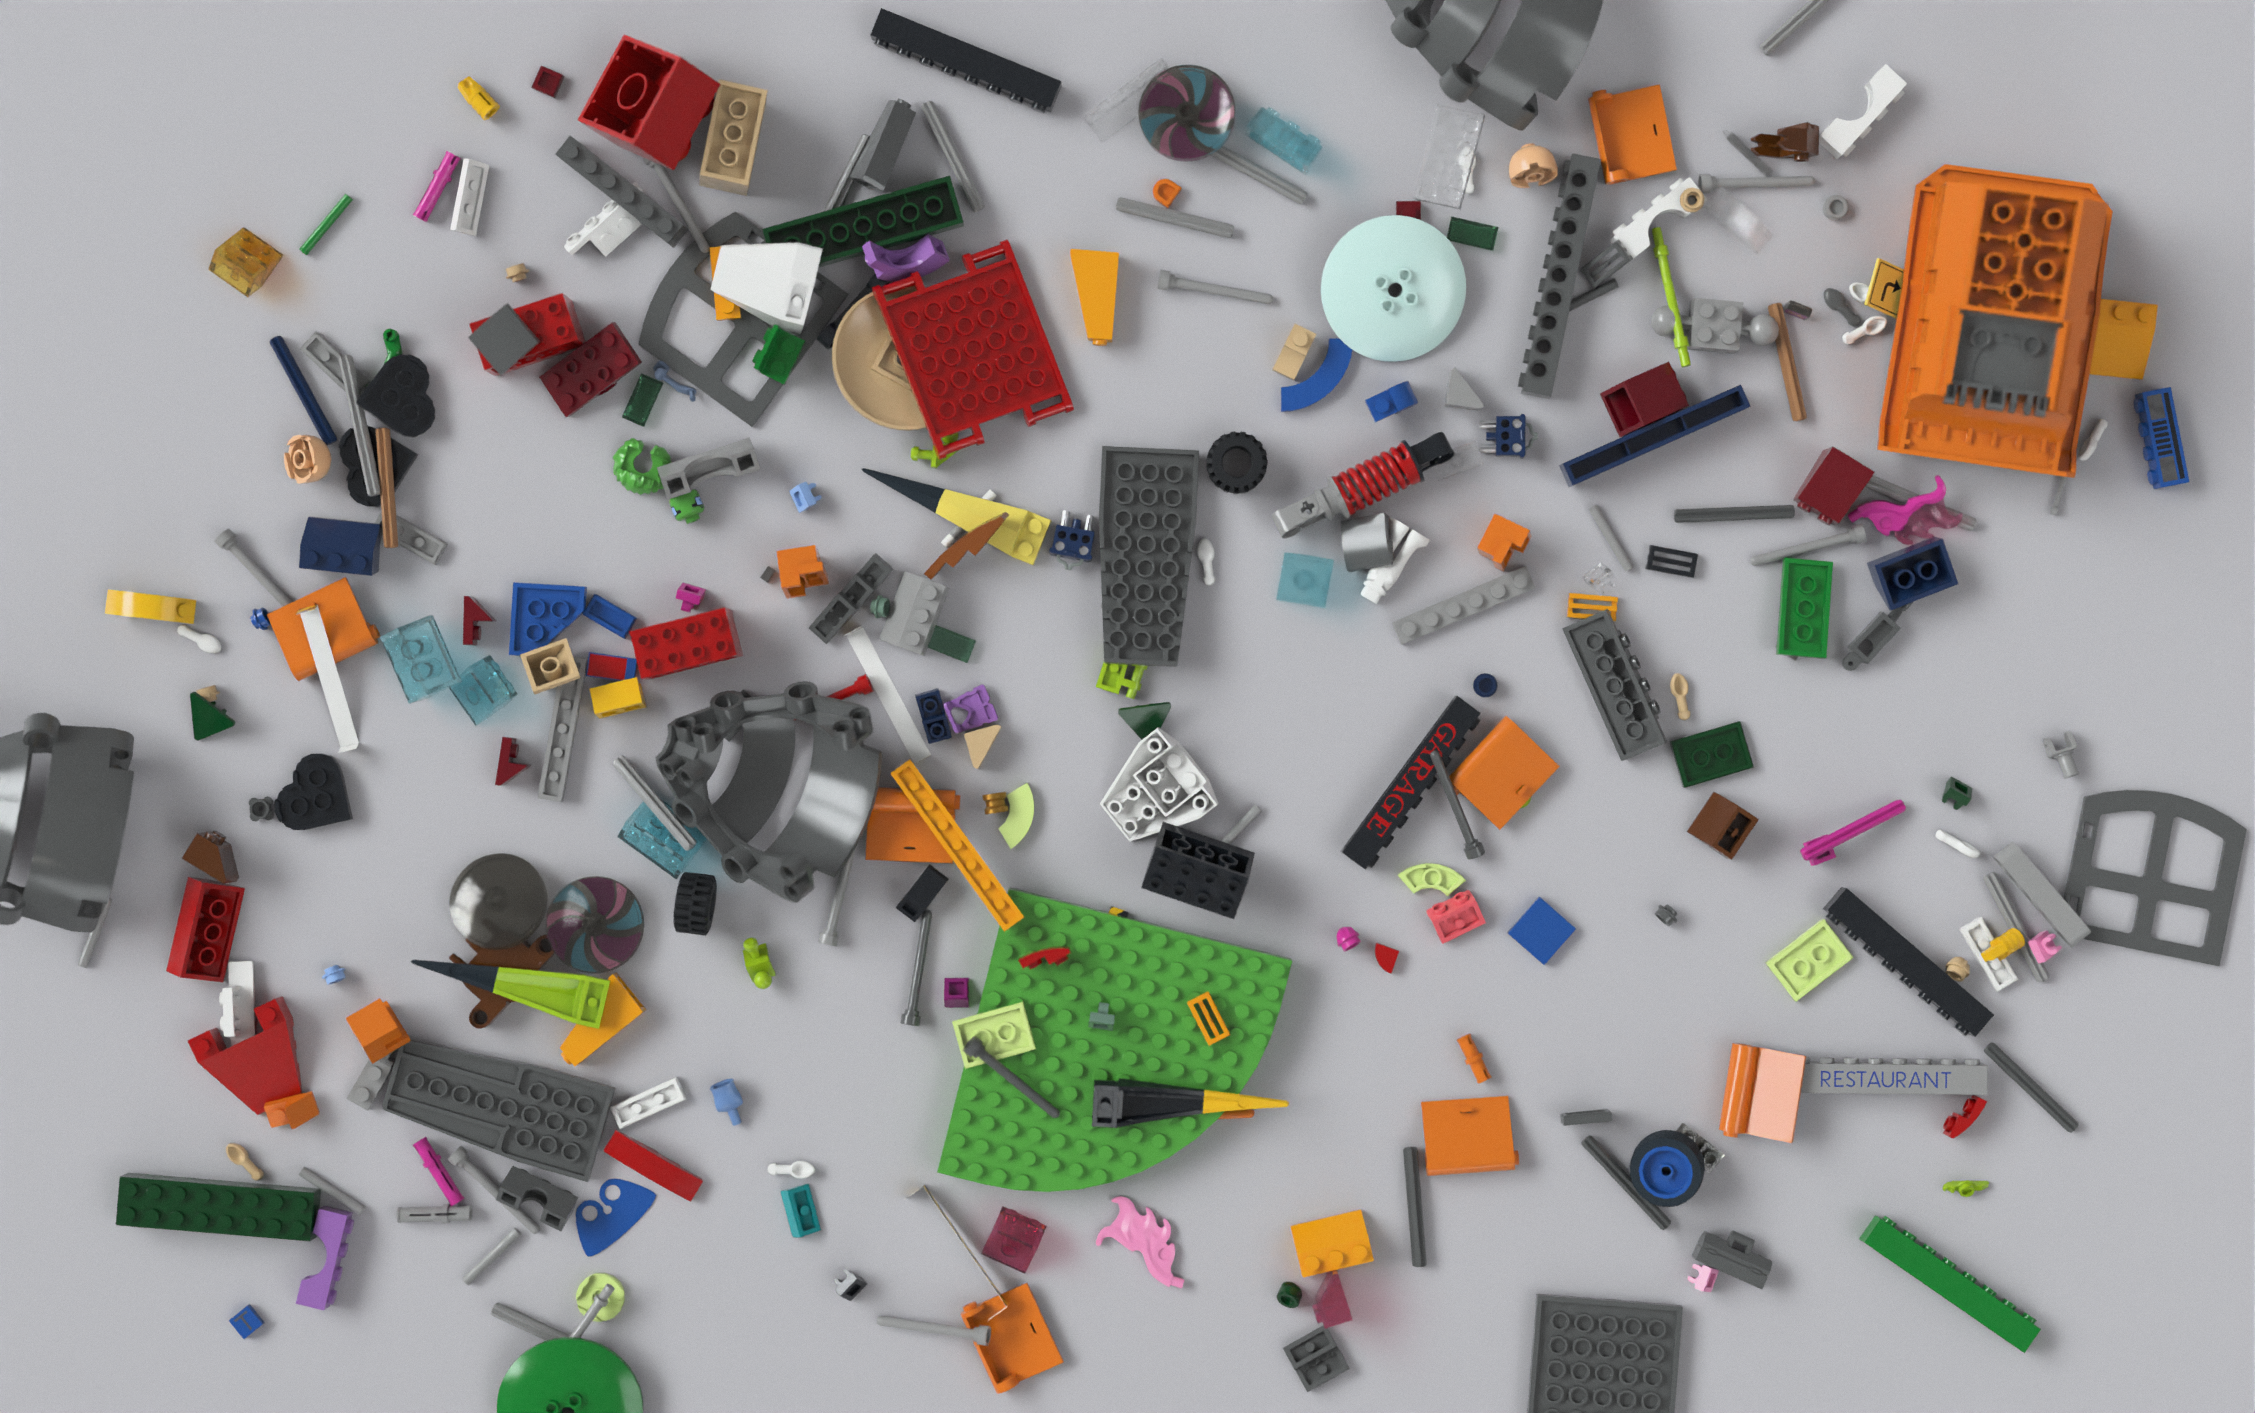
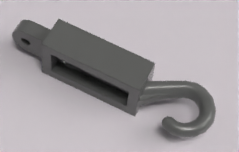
[1842,602,1913,671]

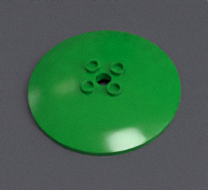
[497,1337,644,1413]

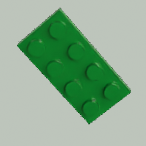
[1776,558,1833,659]

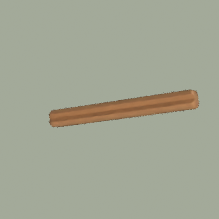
[1768,303,1807,421]
[376,428,398,548]

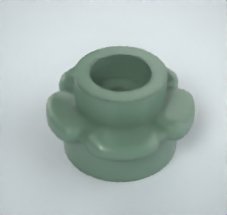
[870,595,890,618]

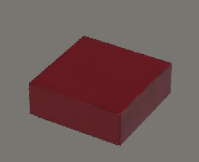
[531,65,564,99]

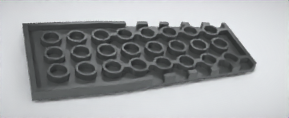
[1099,446,1199,667]

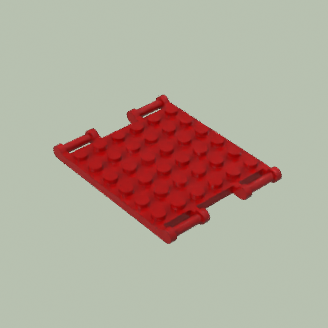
[872,239,1074,460]

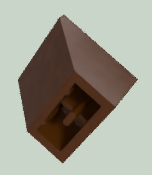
[1686,792,1759,860]

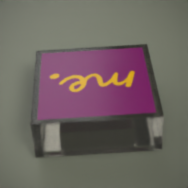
[1783,300,1812,320]

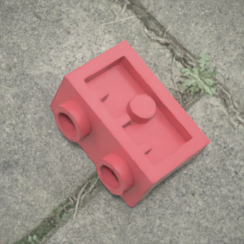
[1426,890,1486,944]

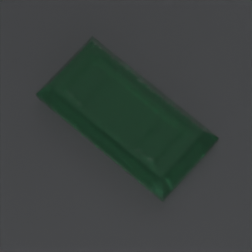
[1447,216,1499,251]
[622,373,664,427]
[927,625,976,663]

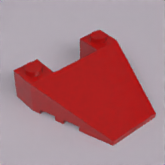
[188,996,302,1115]

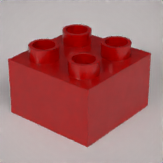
[578,34,720,171]

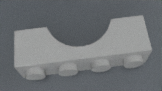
[657,437,761,499]

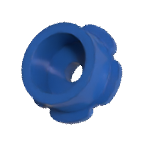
[250,607,271,630]

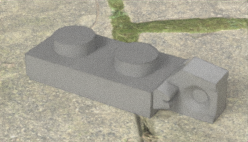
[347,1050,395,1111]

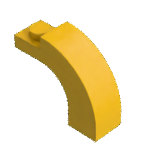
[105,590,196,624]

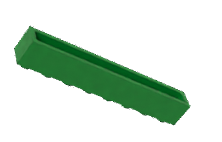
[1859,1215,2041,1353]

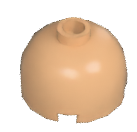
[1508,143,1558,188]
[284,435,331,484]

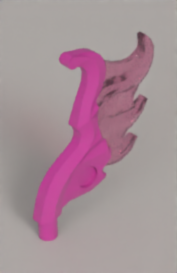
[1847,475,1963,545]

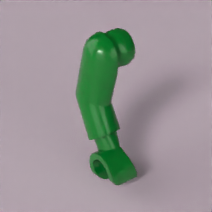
[377,329,402,374]

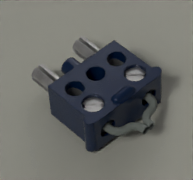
[1479,414,1537,459]
[1049,510,1095,570]

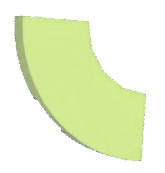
[998,783,1034,849]
[1398,863,1466,896]

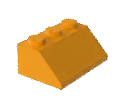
[1290,1209,1374,1277]

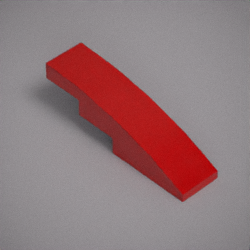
[603,1130,703,1202]

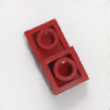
[1018,946,1071,969]
[1943,1095,1988,1139]

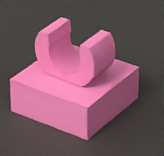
[2027,930,2062,964]
[1688,1264,1719,1292]

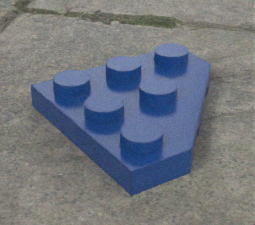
[509,582,587,656]

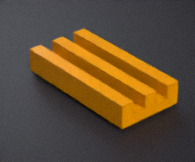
[1567,593,1618,621]
[1187,991,1231,1046]

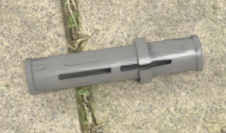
[397,1204,473,1224]

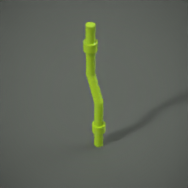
[1651,227,1691,368]

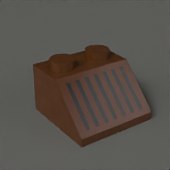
[182,830,239,884]

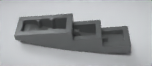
[809,553,894,644]

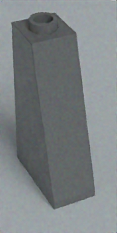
[849,98,916,191]

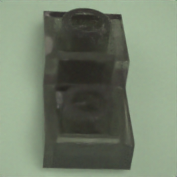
[1677,1123,1724,1174]

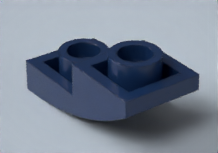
[915,688,952,744]

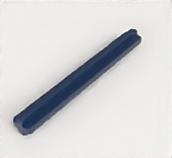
[269,336,337,445]

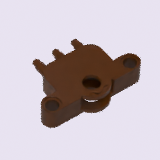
[449,918,556,1029]

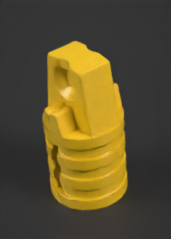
[457,76,500,120]
[1981,928,2025,962]

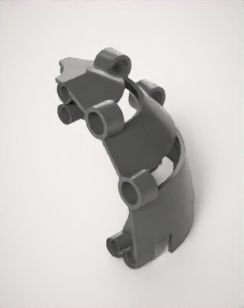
[1386,0,1603,131]
[655,681,882,903]
[0,713,134,932]

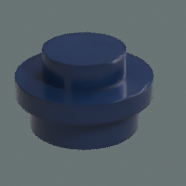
[1473,673,1498,697]

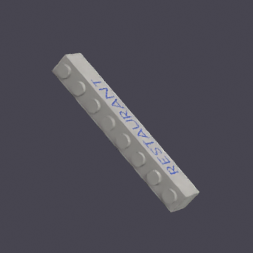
[1801,1057,1988,1095]

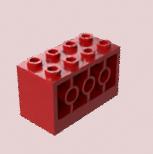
[469,293,586,376]
[629,607,743,680]

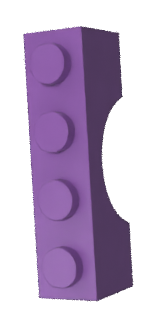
[296,1205,354,1310]

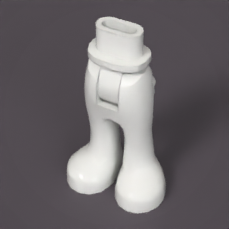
[1360,517,1430,604]

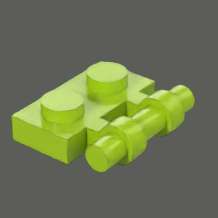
[1096,662,1148,700]

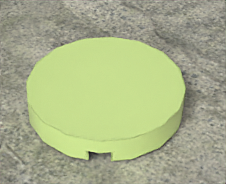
[576,1273,625,1322]

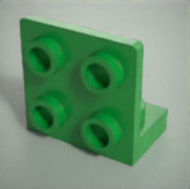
[752,324,806,385]

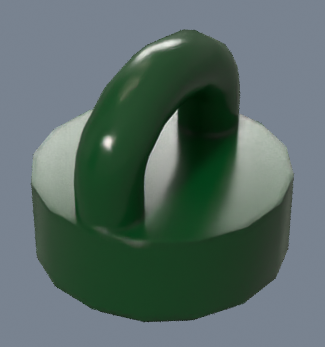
[1277,1281,1302,1308]

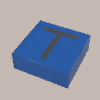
[229,1304,265,1339]

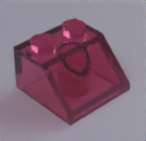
[981,1206,1047,1274]
[1312,1270,1353,1329]

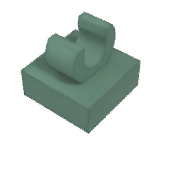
[1088,1002,1115,1031]

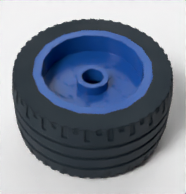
[1630,1130,1705,1207]

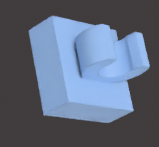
[789,482,822,513]

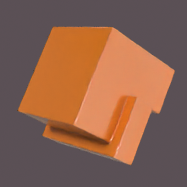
[1477,514,1532,572]
[777,545,829,599]
[345,998,411,1064]

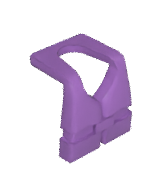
[943,684,999,733]

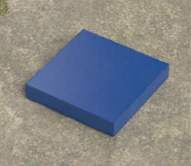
[1507,897,1576,965]

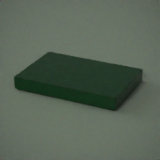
[1669,721,1754,788]

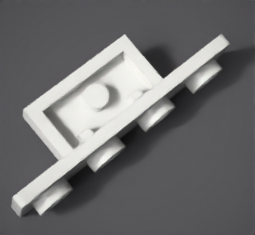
[564,182,643,257]
[219,961,256,1046]

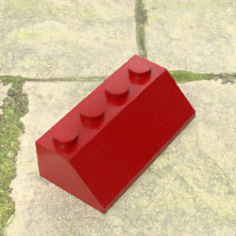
[166,877,245,983]

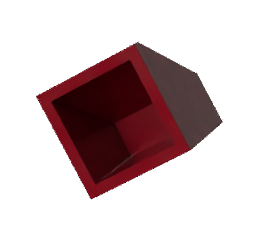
[1600,362,1689,437]
[1793,447,1875,526]

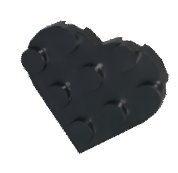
[356,355,435,438]
[339,425,419,507]
[274,753,353,830]

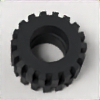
[1206,431,1268,494]
[673,872,717,936]

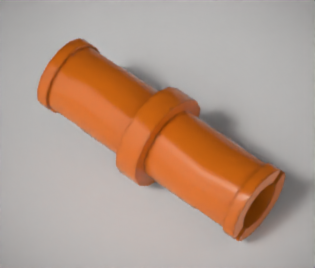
[1457,1033,1492,1084]

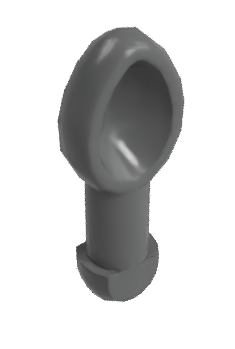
[1824,288,1860,327]

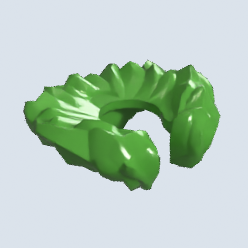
[613,438,672,495]

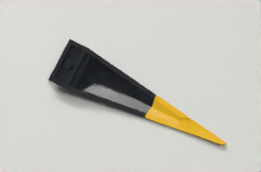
[1092,1078,1289,1128]

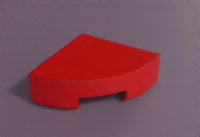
[1375,943,1399,974]

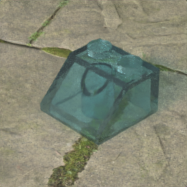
[1276,552,1334,609]
[448,655,518,726]

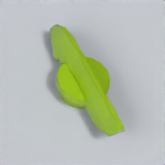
[1942,1180,1989,1197]

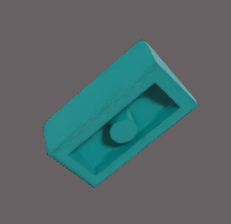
[781,1184,821,1238]

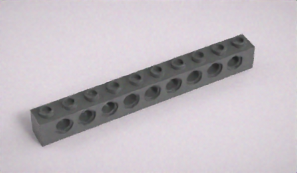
[1518,153,1601,399]

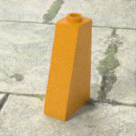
[1070,249,1119,346]
[560,972,647,1066]

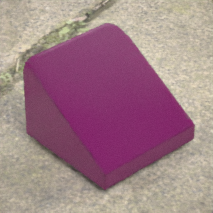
[944,978,969,1008]

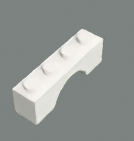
[1819,64,1907,159]
[1610,177,1708,263]

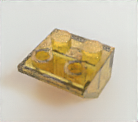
[208,227,283,297]

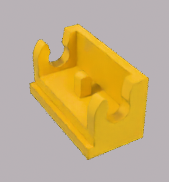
[589,677,646,719]

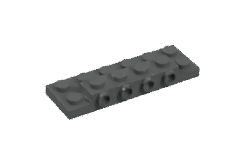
[1562,609,1667,761]

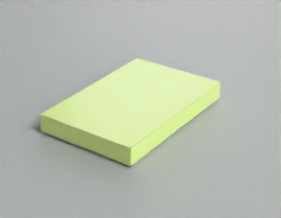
[1766,919,1854,1002]
[952,1001,1036,1069]

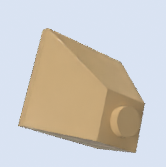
[520,638,581,695]

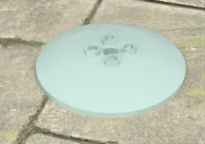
[1321,215,1466,362]

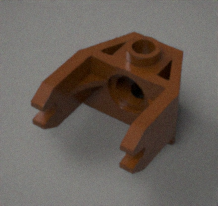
[1751,122,1819,162]

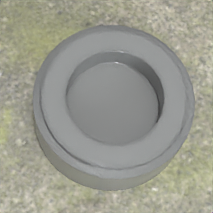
[1823,195,1849,221]

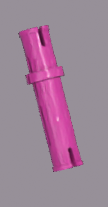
[413,151,461,222]
[413,1137,464,1206]

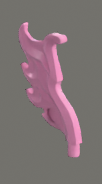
[1096,1196,1184,1289]

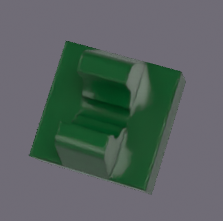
[1942,776,1972,810]

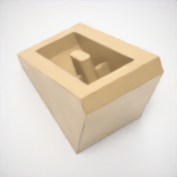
[964,724,1002,769]

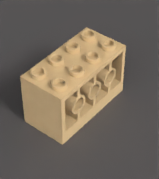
[699,79,768,196]

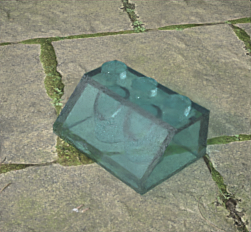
[1245,107,1323,175]
[380,615,462,704]
[617,799,707,879]

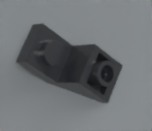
[896,864,949,922]

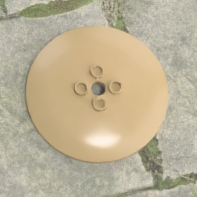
[832,286,926,431]

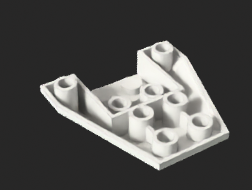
[711,243,822,334]
[1100,727,1218,842]

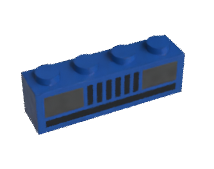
[2133,387,2189,489]

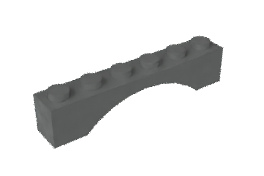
[555,136,689,248]

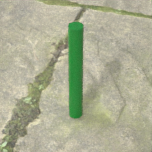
[299,194,353,255]

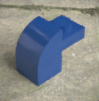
[1365,381,1418,423]

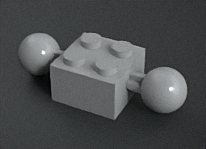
[1651,298,1779,354]

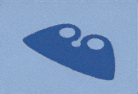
[576,1179,656,1257]

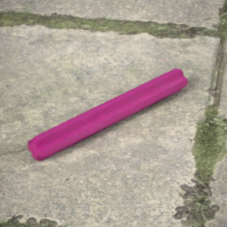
[1800,800,1906,860]

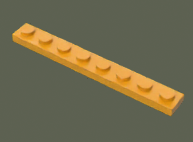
[890,759,1025,932]

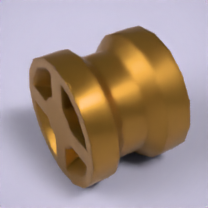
[982,792,1009,814]

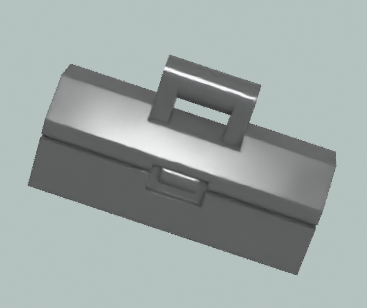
[1692,1230,1773,1289]

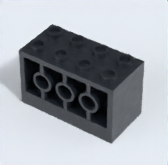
[1141,822,1255,919]

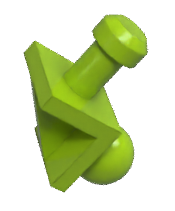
[911,433,959,469]
[743,937,776,989]

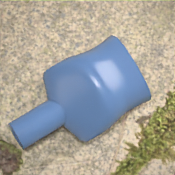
[710,1078,743,1126]

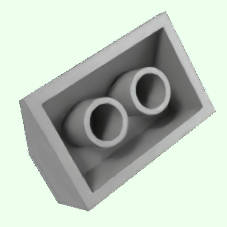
[879,571,950,656]

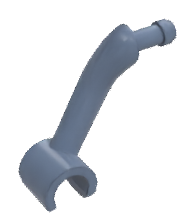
[653,361,697,402]

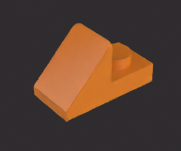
[264,1091,320,1129]

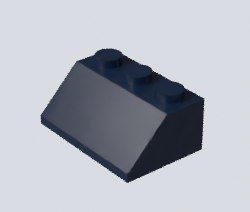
[299,516,382,576]
[1867,537,1958,611]

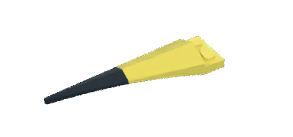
[862,468,1052,566]

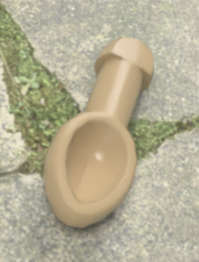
[1670,673,1690,720]
[226,1143,264,1181]

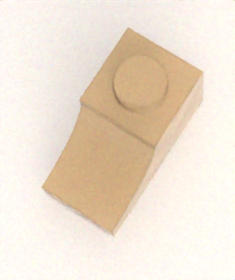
[1272,324,1316,381]

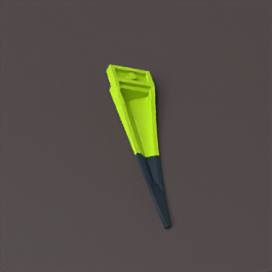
[411,959,610,1029]

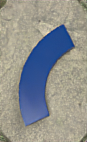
[1281,338,1353,412]

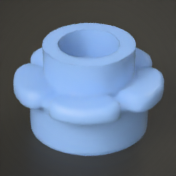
[322,965,346,985]

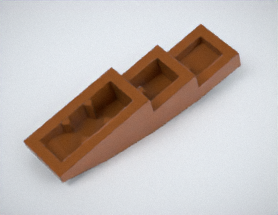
[924,512,1009,580]

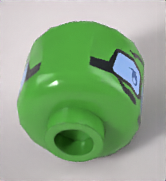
[669,489,704,524]

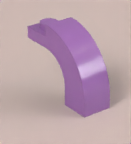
[862,234,950,282]

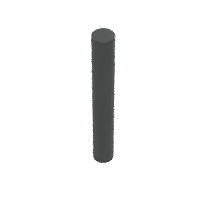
[1569,278,1619,312]

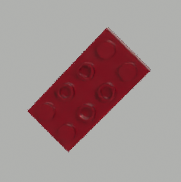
[539,322,642,417]

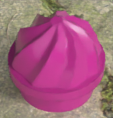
[1336,927,1361,952]

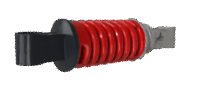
[1271,432,1455,539]

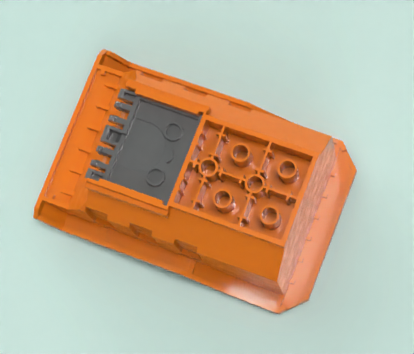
[1877,164,2113,478]

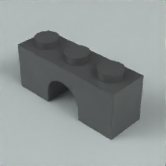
[496,1166,578,1231]

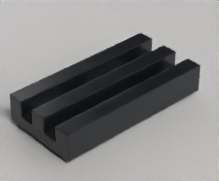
[1645,545,1698,578]

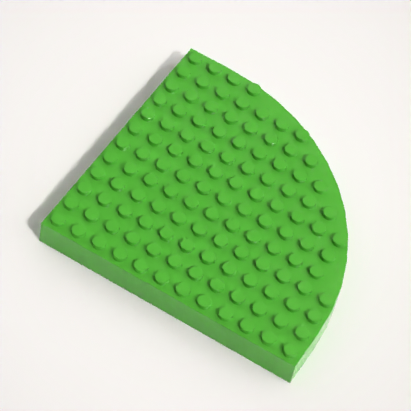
[937,887,1292,1192]

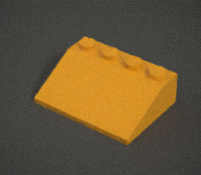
[2090,299,2158,380]

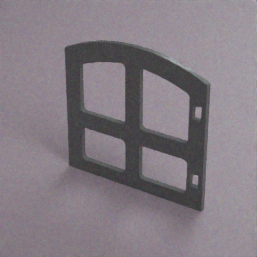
[639,212,849,427]
[2057,790,2247,966]

